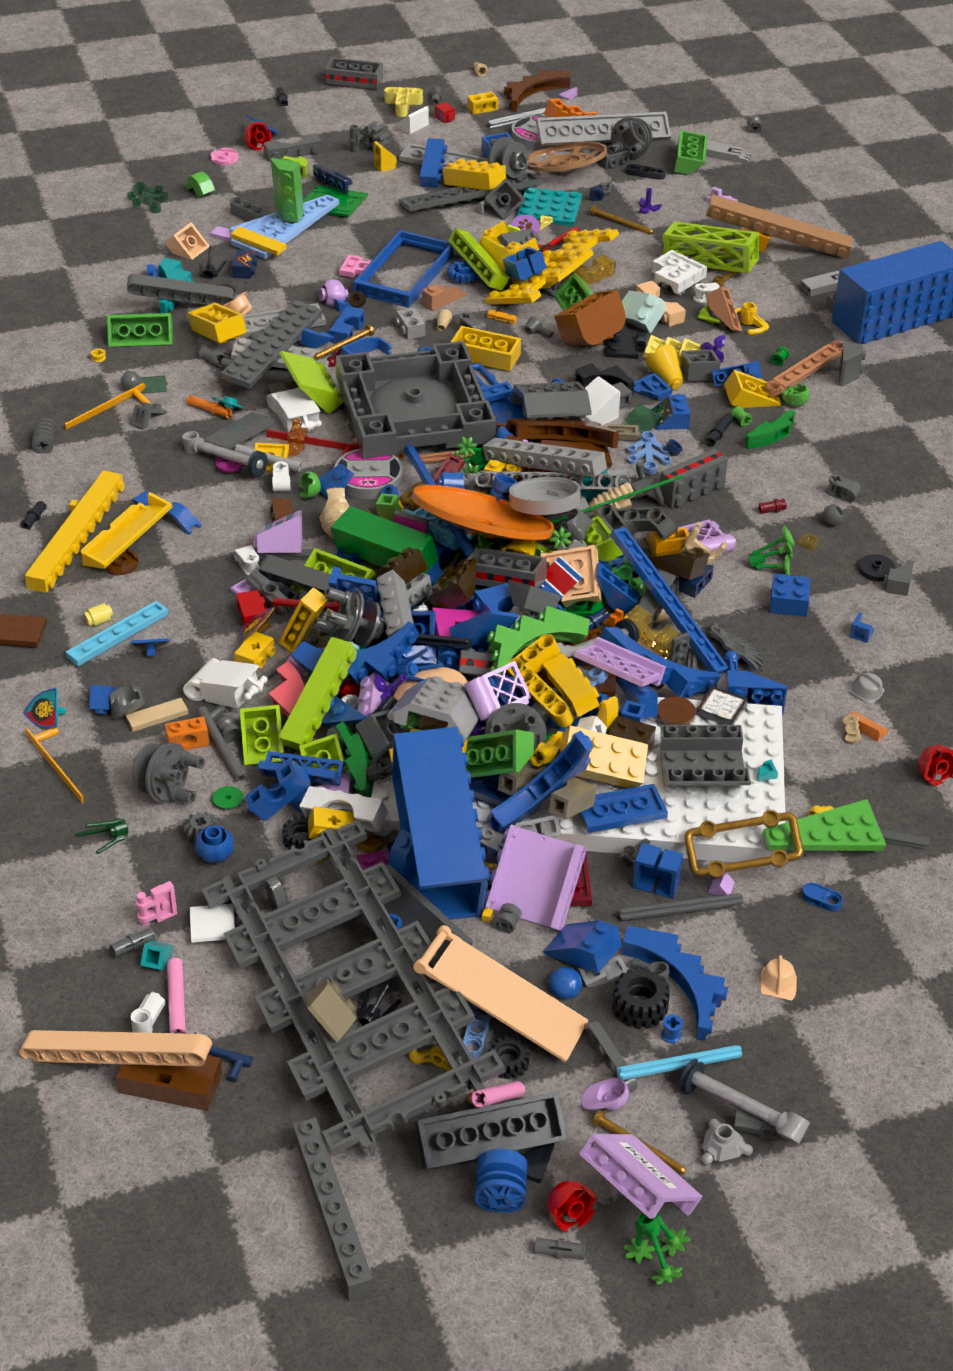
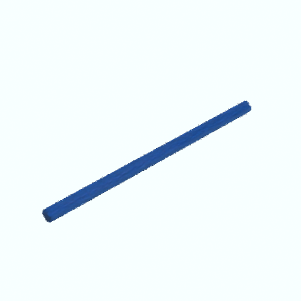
[404,444,474,558]

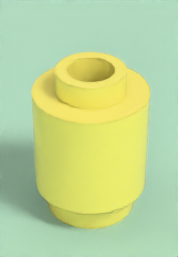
[84,603,113,627]

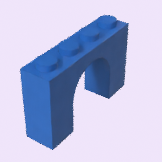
[472,583,537,649]

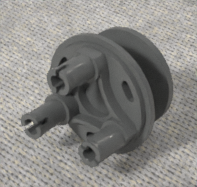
[607,117,652,160]
[477,137,529,178]
[313,587,385,648]
[485,703,546,750]
[132,742,205,804]

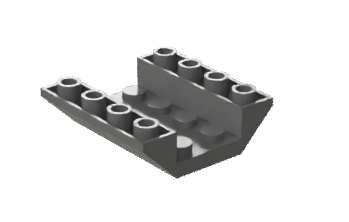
[510,382,592,420]
[660,725,751,786]

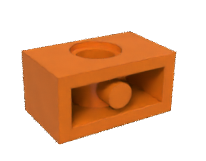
[165,716,209,750]

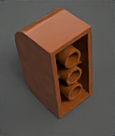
[554,290,626,347]

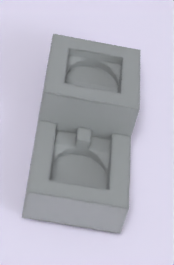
[578,955,627,987]

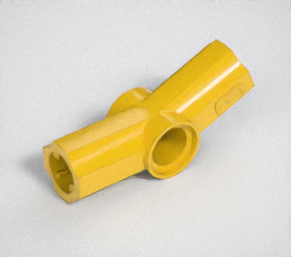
[530,731,563,767]

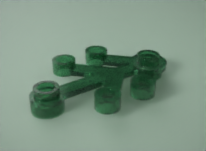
[127,182,168,213]

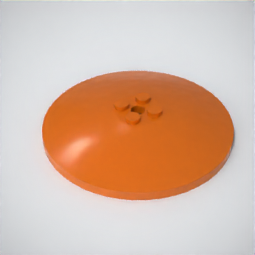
[412,485,554,540]

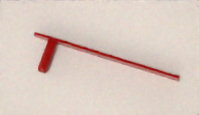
[266,429,359,457]

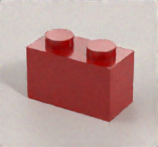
[236,590,269,625]

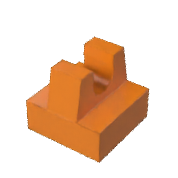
[603,608,627,627]

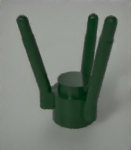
[75,818,129,854]

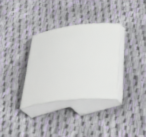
[190,904,235,943]

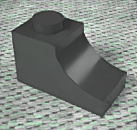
[883,560,914,596]

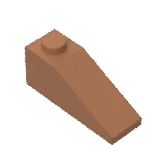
[422,285,467,311]
[706,287,742,332]

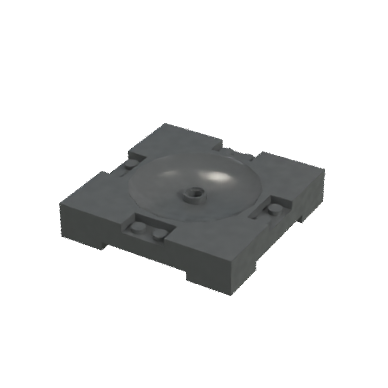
[336,341,496,459]

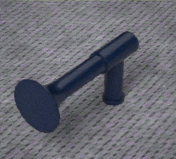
[194,1032,253,1082]

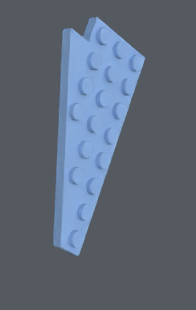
[230,195,339,259]

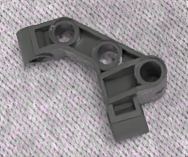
[597,504,678,541]

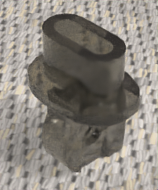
[619,838,650,868]

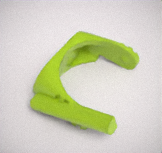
[698,305,721,324]

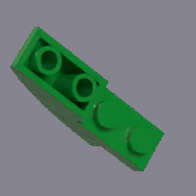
[745,409,796,449]
[336,722,374,798]

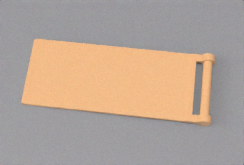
[413,925,588,1062]

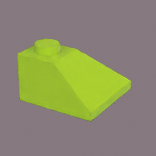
[299,733,347,771]

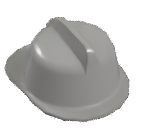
[843,673,885,703]

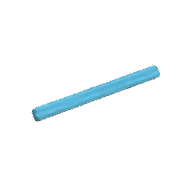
[617,1045,742,1080]

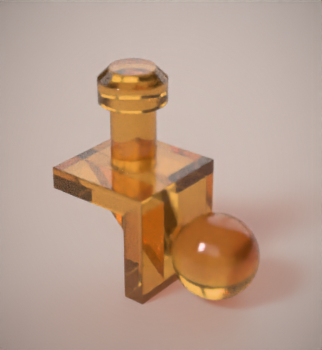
[287,418,308,456]

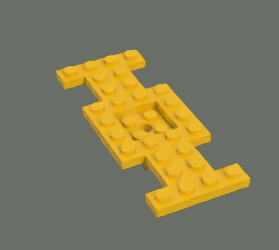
[484,228,619,305]

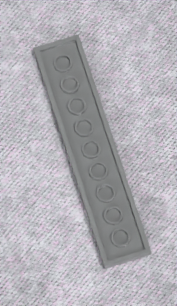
[536,112,671,146]

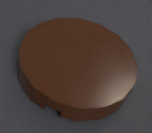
[104,549,138,575]
[657,696,696,725]

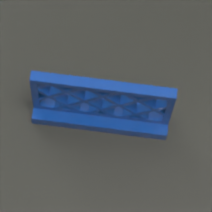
[328,566,379,608]

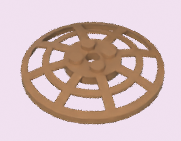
[527,142,607,173]

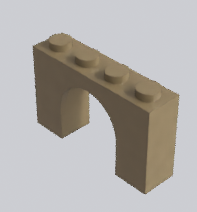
[498,759,597,819]

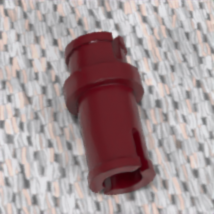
[758,498,787,514]

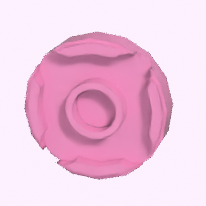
[210,148,238,165]

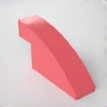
[269,660,305,718]

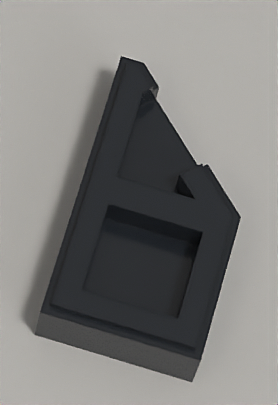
[524,1143,555,1183]

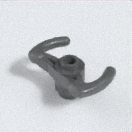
[631,462,664,506]

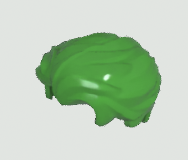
[781,383,810,407]

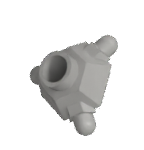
[701,1119,753,1165]

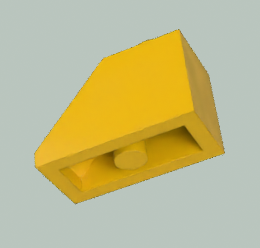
[374,141,397,172]

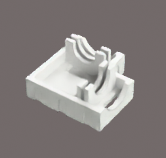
[652,250,707,295]

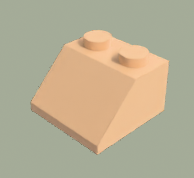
[165,222,209,260]

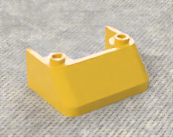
[479,221,539,278]

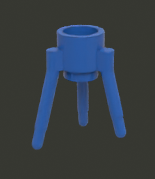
[397,648,444,682]

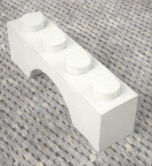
[299,786,388,832]

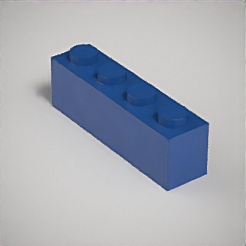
[420,138,447,188]

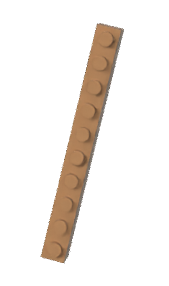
[706,194,852,258]

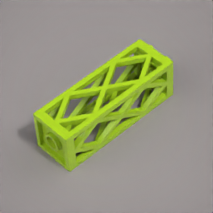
[662,221,759,273]

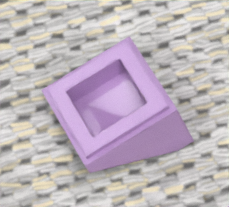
[559,87,577,100]

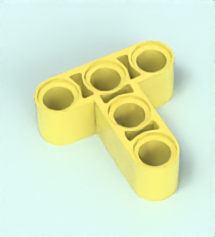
[384,87,423,117]

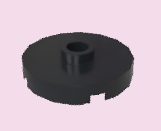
[859,554,895,581]

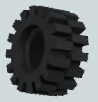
[282,815,313,850]
[488,1036,530,1079]

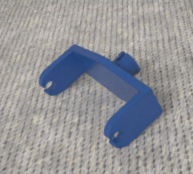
[340,337,392,355]

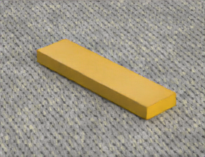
[230,226,287,256]

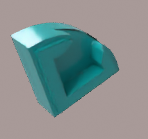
[757,759,778,781]

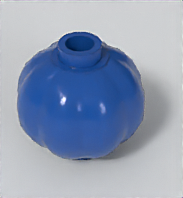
[195,825,234,863]

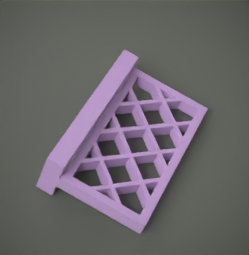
[574,637,666,687]

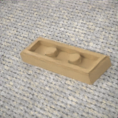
[126,698,188,732]

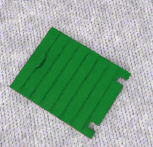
[303,185,368,217]

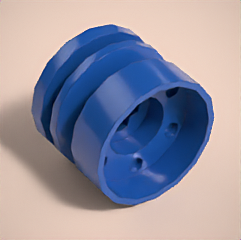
[475,1149,528,1213]

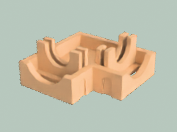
[541,545,601,607]

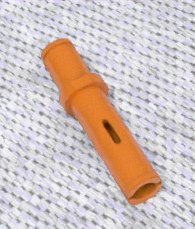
[186,395,232,419]

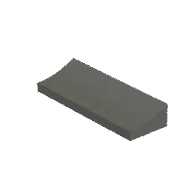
[383,864,473,967]

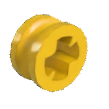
[91,349,106,362]

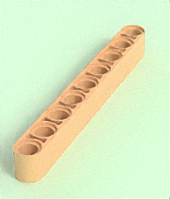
[19,1030,212,1066]

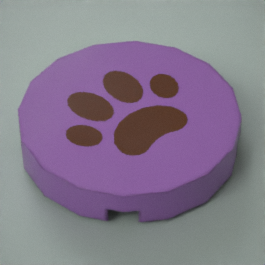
[511,215,540,234]

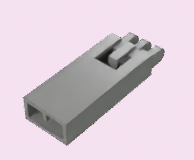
[706,140,752,164]
[801,270,840,297]

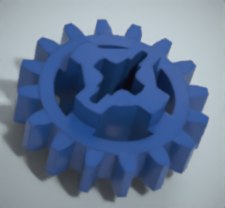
[447,260,480,283]

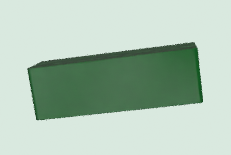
[331,506,438,574]

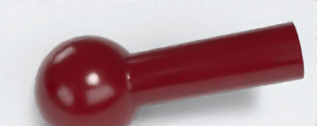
[327,349,341,367]

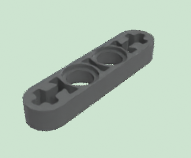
[584,1019,637,1092]

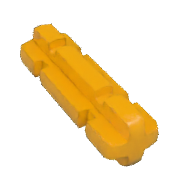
[487,309,517,324]

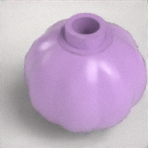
[319,279,348,307]

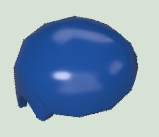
[548,967,582,1000]

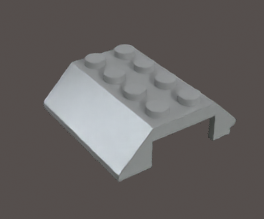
[387,676,479,743]

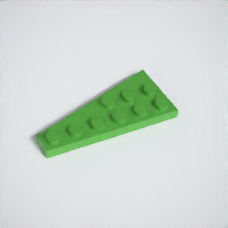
[762,799,886,851]

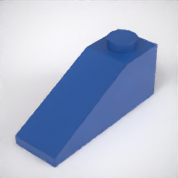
[596,563,639,615]
[388,829,417,883]

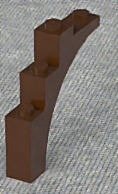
[504,70,570,112]
[507,418,619,448]

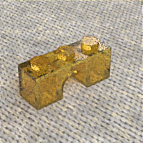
[570,254,616,286]
[623,604,682,659]

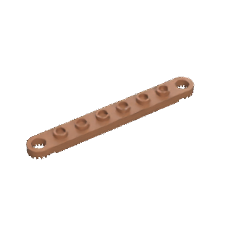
[765,340,843,396]

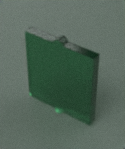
[140,375,168,394]
[622,404,662,433]

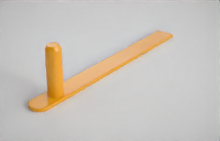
[65,383,150,430]
[25,728,84,803]

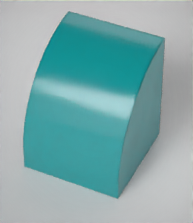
[140,940,174,970]

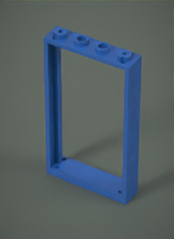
[353,230,454,308]

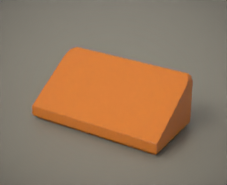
[846,712,889,742]

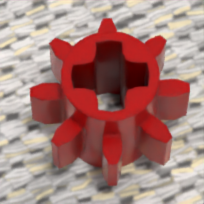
[338,680,360,700]

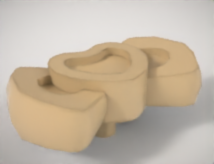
[842,714,861,743]

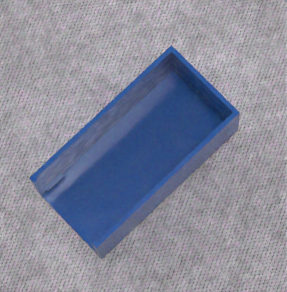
[831,241,953,344]
[392,727,489,920]

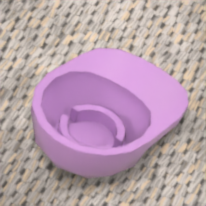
[581,1078,630,1110]

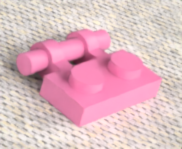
[339,255,372,278]
[136,881,177,926]

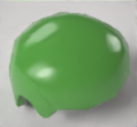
[299,471,321,499]

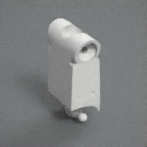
[267,388,322,433]
[183,658,268,708]

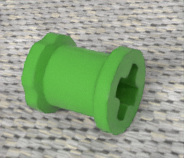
[731,406,753,427]

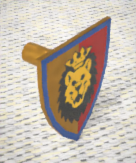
[240,607,274,643]

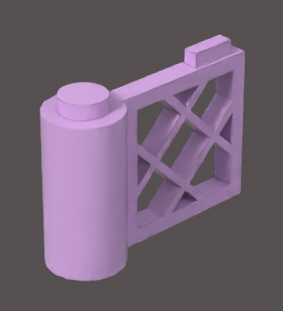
[678,519,736,553]
[464,661,532,723]

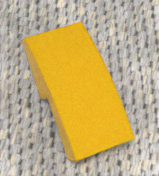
[597,696,618,735]

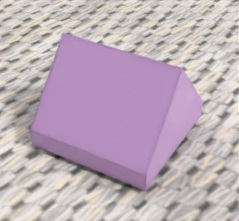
[708,872,735,896]

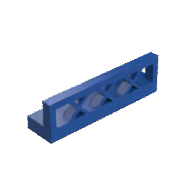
[258,751,345,786]

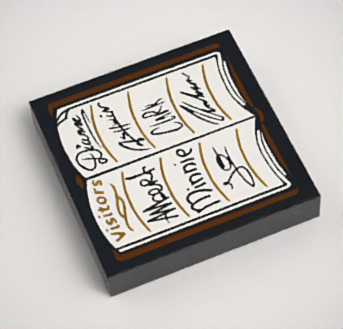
[696,686,748,725]

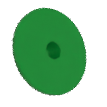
[213,786,243,809]

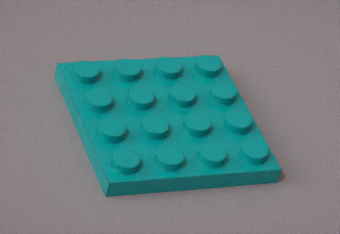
[517,187,582,226]

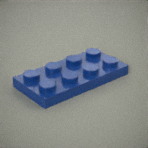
[579,784,668,833]

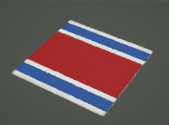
[541,556,583,600]

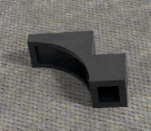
[575,363,635,395]

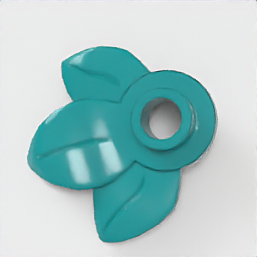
[212,396,243,409]

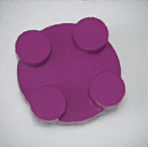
[215,456,245,473]

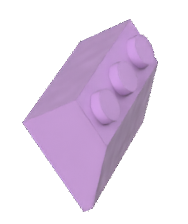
[356,672,390,733]

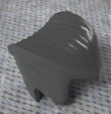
[559,508,594,542]
[109,684,146,720]

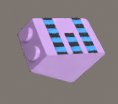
[254,511,303,553]

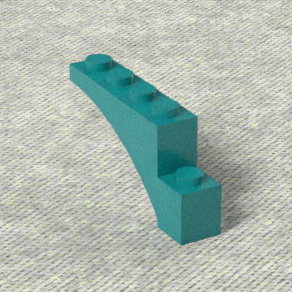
[158,258,193,313]

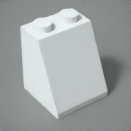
[569,377,620,426]

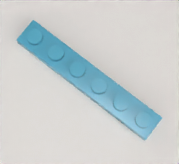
[66,601,169,666]

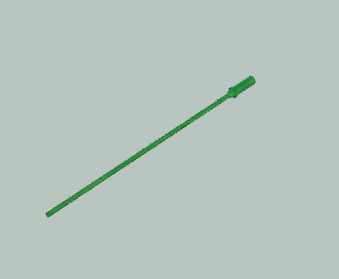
[490,475,683,548]

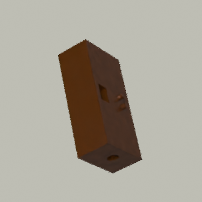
[116,1055,222,1111]

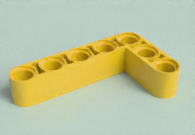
[507,634,574,728]

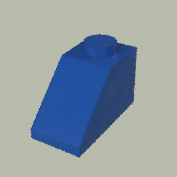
[89,685,118,714]

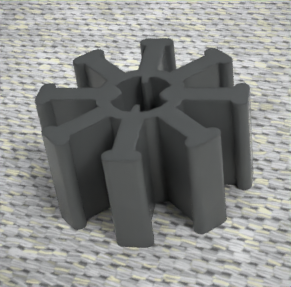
[360,121,389,152]

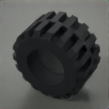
[612,968,670,1029]

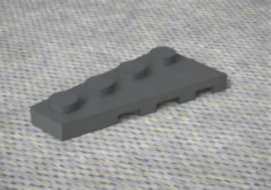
[497,228,540,247]

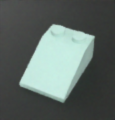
[622,290,667,333]

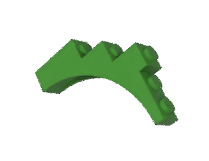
[487,606,590,675]

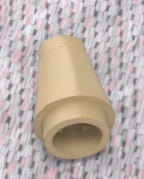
[473,62,488,76]
[437,309,453,331]

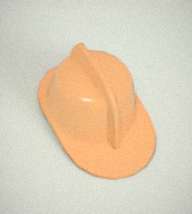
[223,292,252,315]
[761,955,796,1000]

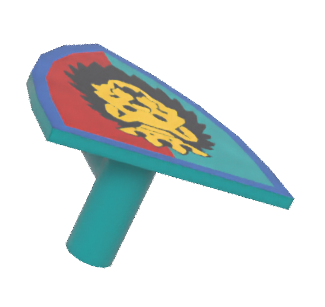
[24,688,66,728]

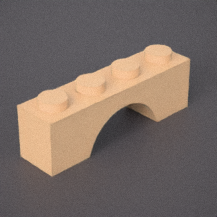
[636,281,686,327]

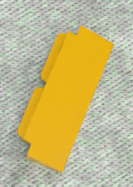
[81,492,173,569]

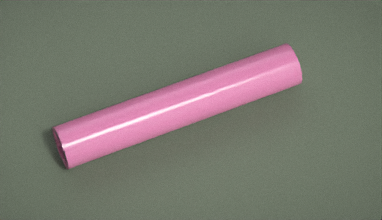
[167,958,186,1034]
[472,1081,525,1107]

